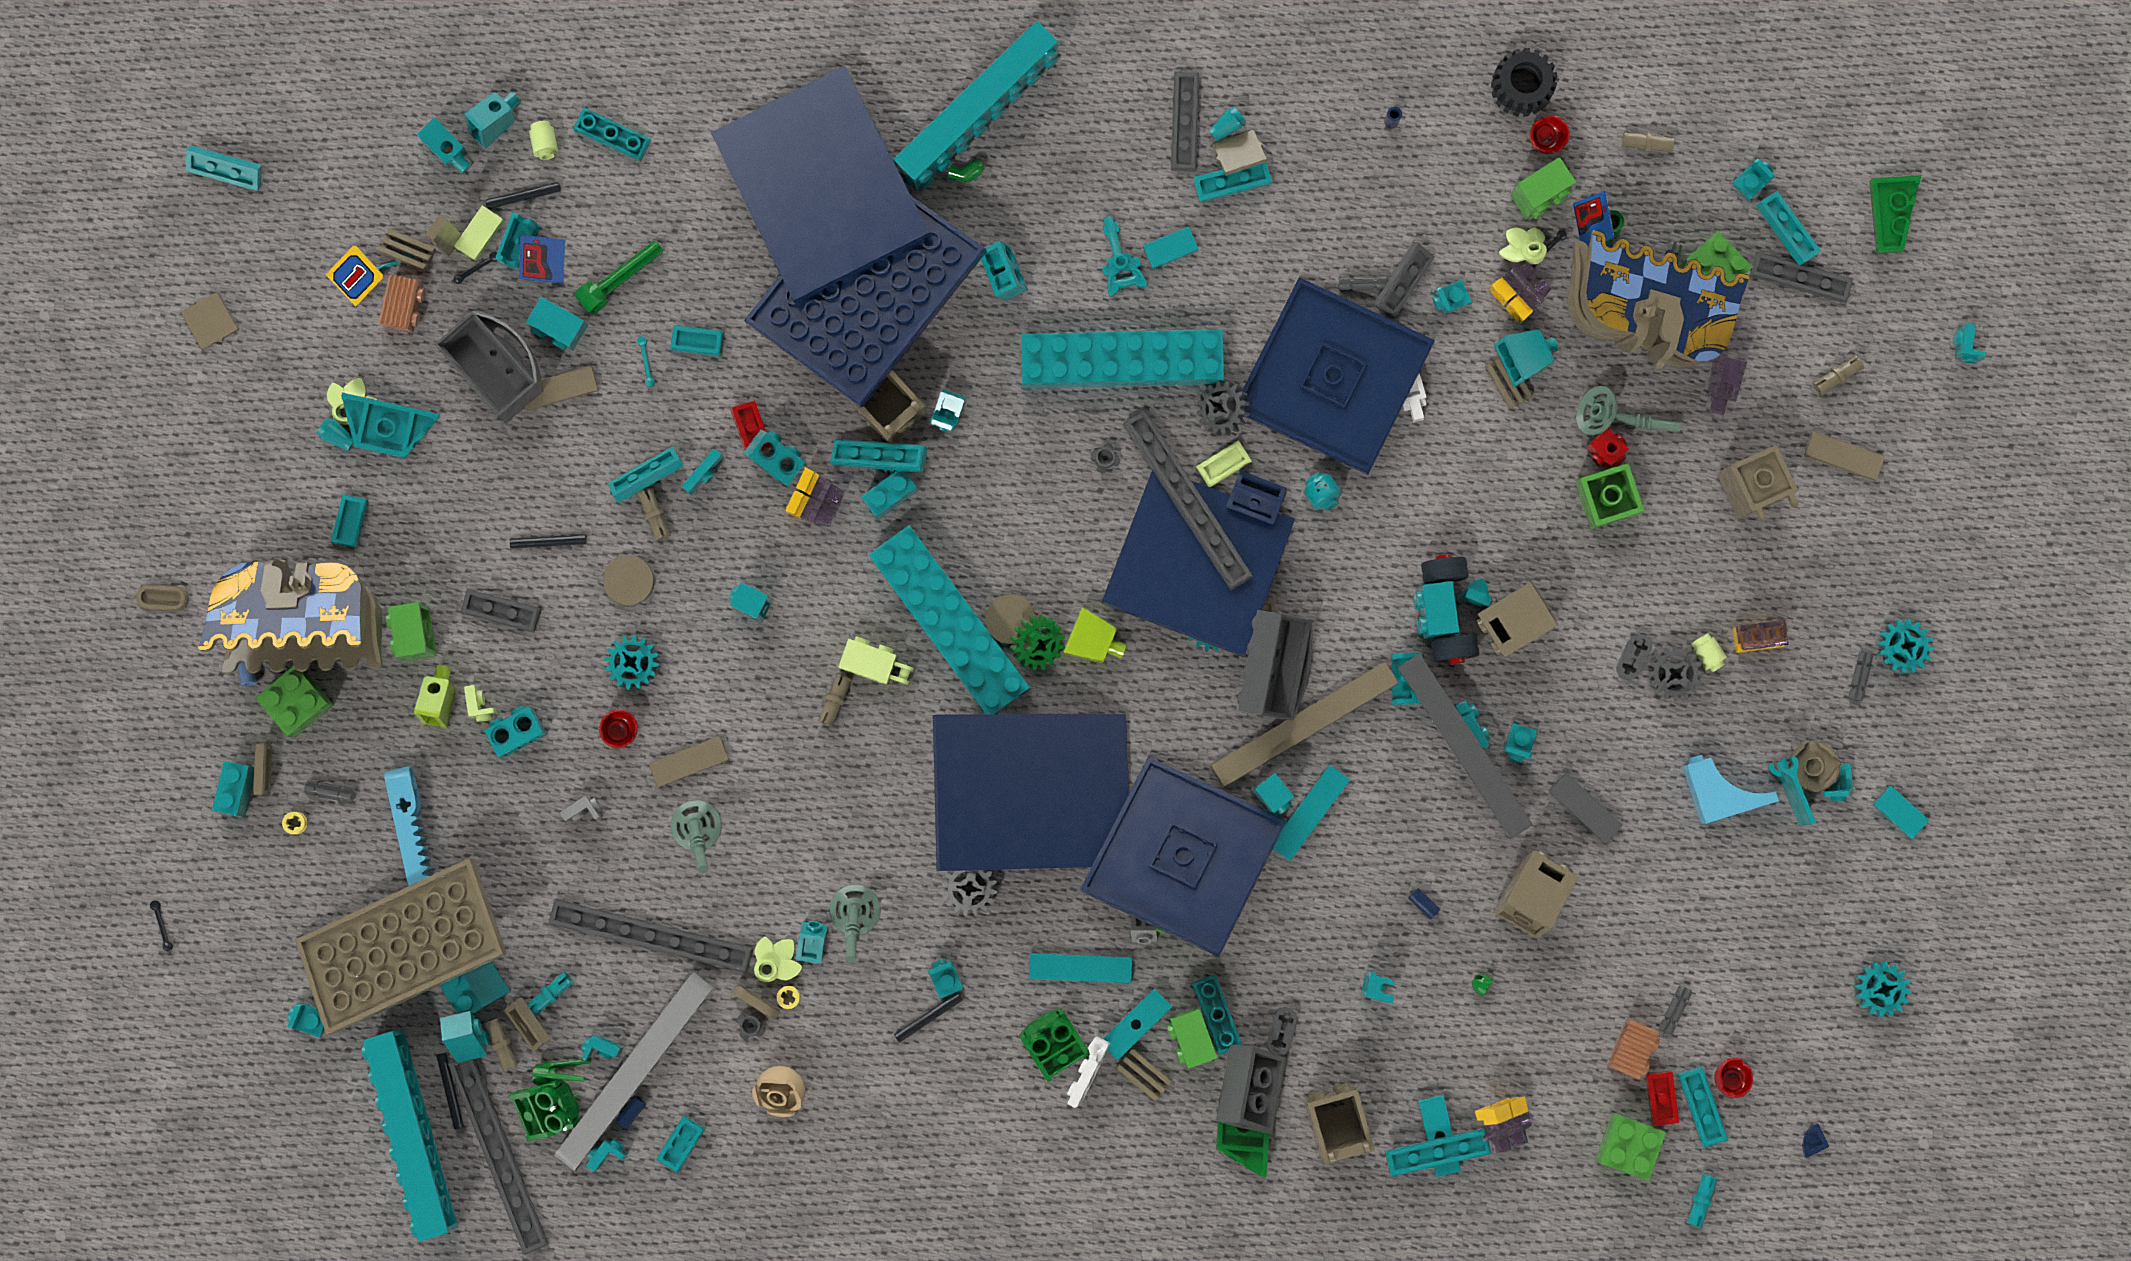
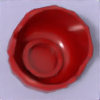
[1529,116,1570,154]
[599,710,638,748]
[1714,1058,1754,1098]

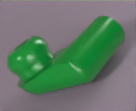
[948,158,984,182]

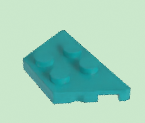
[341,392,439,458]

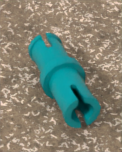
[527,971,574,1017]
[1686,1174,1718,1228]

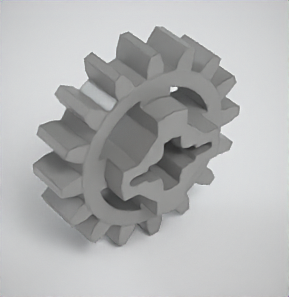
[942,870,997,916]

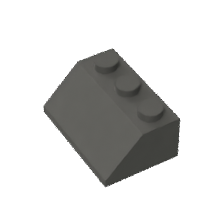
[1216,1045,1286,1134]

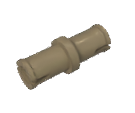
[1622,131,1675,153]
[1813,355,1864,396]
[638,488,671,541]
[818,674,852,727]
[484,1017,518,1071]

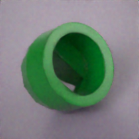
[1472,974,1494,997]

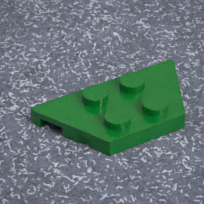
[1216,1097,1269,1178]

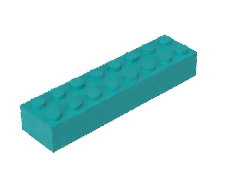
[893,21,1058,191]
[1021,329,1224,389]
[869,525,1030,714]
[361,1029,458,1242]

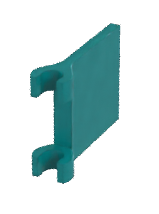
[1767,756,1816,826]

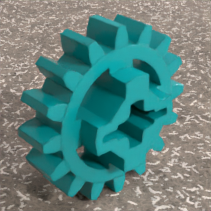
[1876,619,1934,674]
[604,635,660,690]
[1853,961,1912,1017]

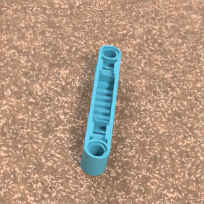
[384,766,433,886]

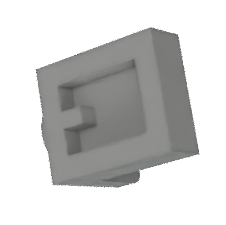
[560,796,603,823]
[1131,916,1157,944]

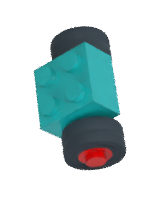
[1413,554,1479,665]

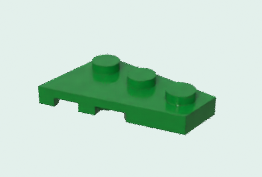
[1869,175,1922,254]

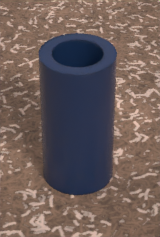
[1384,107,1402,129]
[1408,888,1440,920]
[615,1095,647,1129]

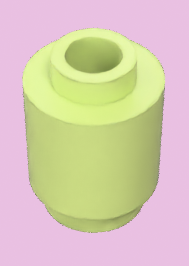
[529,121,558,160]
[1691,633,1727,672]

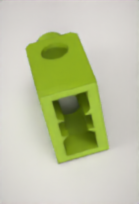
[1064,608,1127,663]
[414,665,455,728]

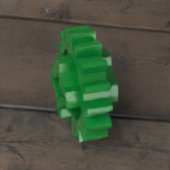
[1010,614,1065,670]

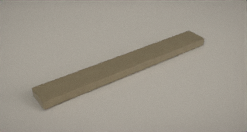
[1211,662,1398,788]

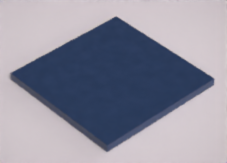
[1242,277,1435,475]
[1101,470,1295,657]
[1080,757,1286,957]

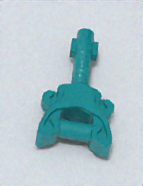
[1102,216,1147,297]

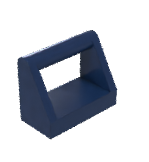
[1226,470,1287,524]

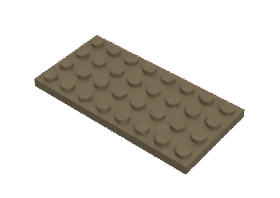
[295,858,507,1035]

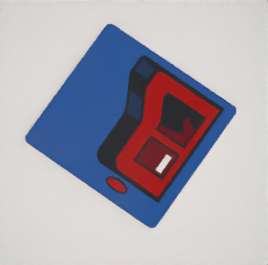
[1573,191,1614,247]
[519,235,565,284]

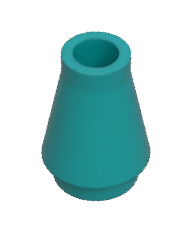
[1208,106,1246,142]
[316,417,354,452]

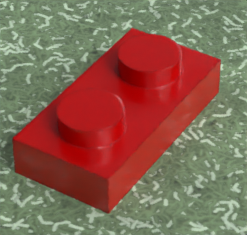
[730,400,771,452]
[1645,1071,1680,1126]

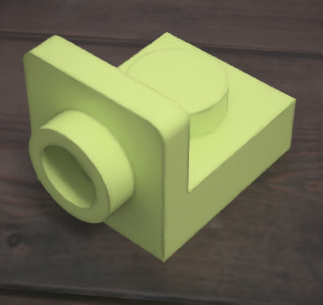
[464,685,498,722]

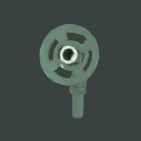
[1576,386,1681,435]
[671,800,722,874]
[830,885,881,963]

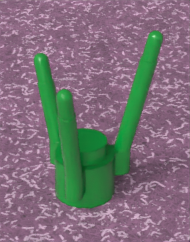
[532,1059,591,1100]

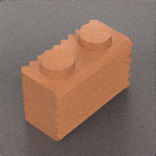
[379,275,425,333]
[1607,1019,1660,1079]

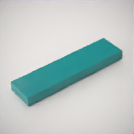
[830,439,928,472]
[1273,765,1350,861]
[1029,953,1132,983]
[1384,1128,1492,1177]

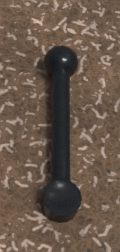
[1526,230,1567,269]
[453,252,497,284]
[150,900,173,952]

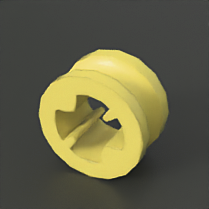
[282,812,308,835]
[777,986,800,1009]

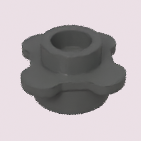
[1091,443,1120,473]
[737,1011,765,1039]

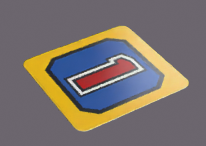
[326,246,383,307]

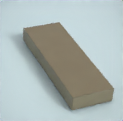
[426,215,462,256]
[525,366,599,411]
[1804,431,1885,481]
[649,736,729,788]

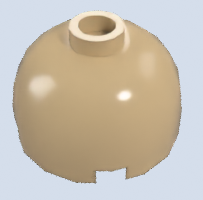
[752,1066,805,1117]

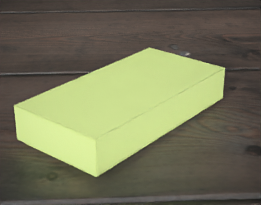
[454,205,504,261]
[1196,440,1252,488]

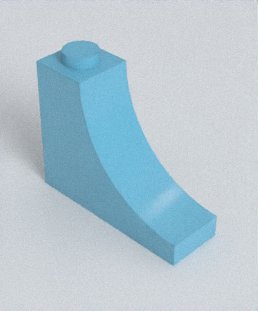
[1682,755,1779,824]

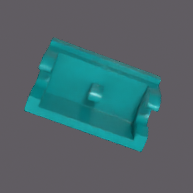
[495,212,540,270]
[1392,653,1422,705]
[1360,970,1395,1004]

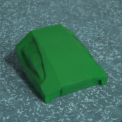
[1019,1008,1090,1082]
[508,1079,579,1141]

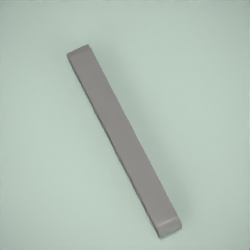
[554,973,714,1172]

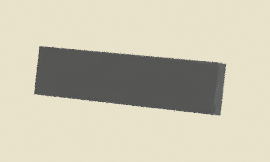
[1171,72,1199,172]
[1749,252,1853,304]

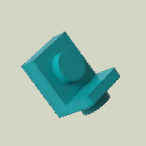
[1731,158,1775,201]
[1432,279,1472,315]
[1503,723,1537,763]
[796,921,828,964]
[928,958,963,999]
[287,1003,324,1038]
[580,1034,623,1061]

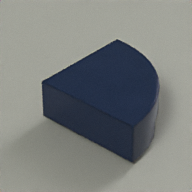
[1802,1123,1829,1158]

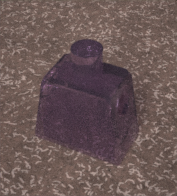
[1705,356,1747,415]

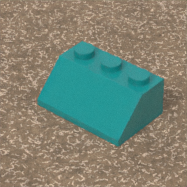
[439,961,510,1016]

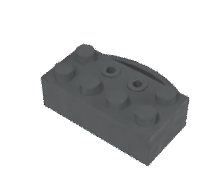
[434,311,544,424]
[1237,610,1313,721]

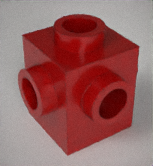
[1586,427,1629,470]

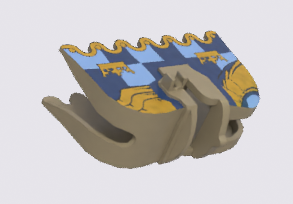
[1567,230,1749,369]
[198,560,382,674]

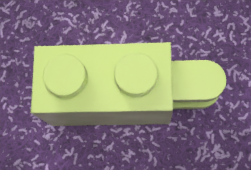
[838,637,914,685]

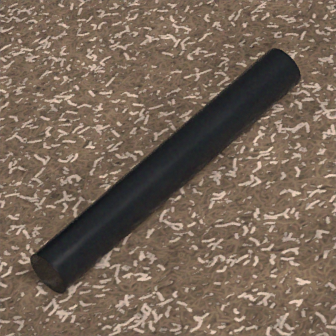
[485,182,561,209]
[510,534,587,549]
[894,992,963,1043]
[436,1052,464,1130]

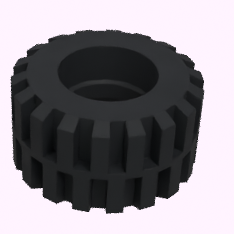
[1491,48,1557,117]

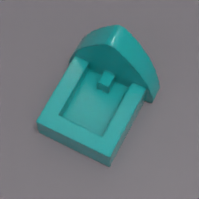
[1459,578,1493,609]

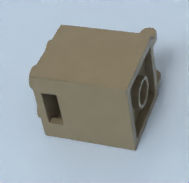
[848,371,927,443]
[1717,445,1798,522]
[1477,581,1559,657]
[1493,851,1579,938]
[1304,1083,1375,1164]

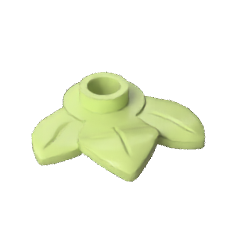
[1499,227,1547,264]
[327,378,377,425]
[754,937,802,982]

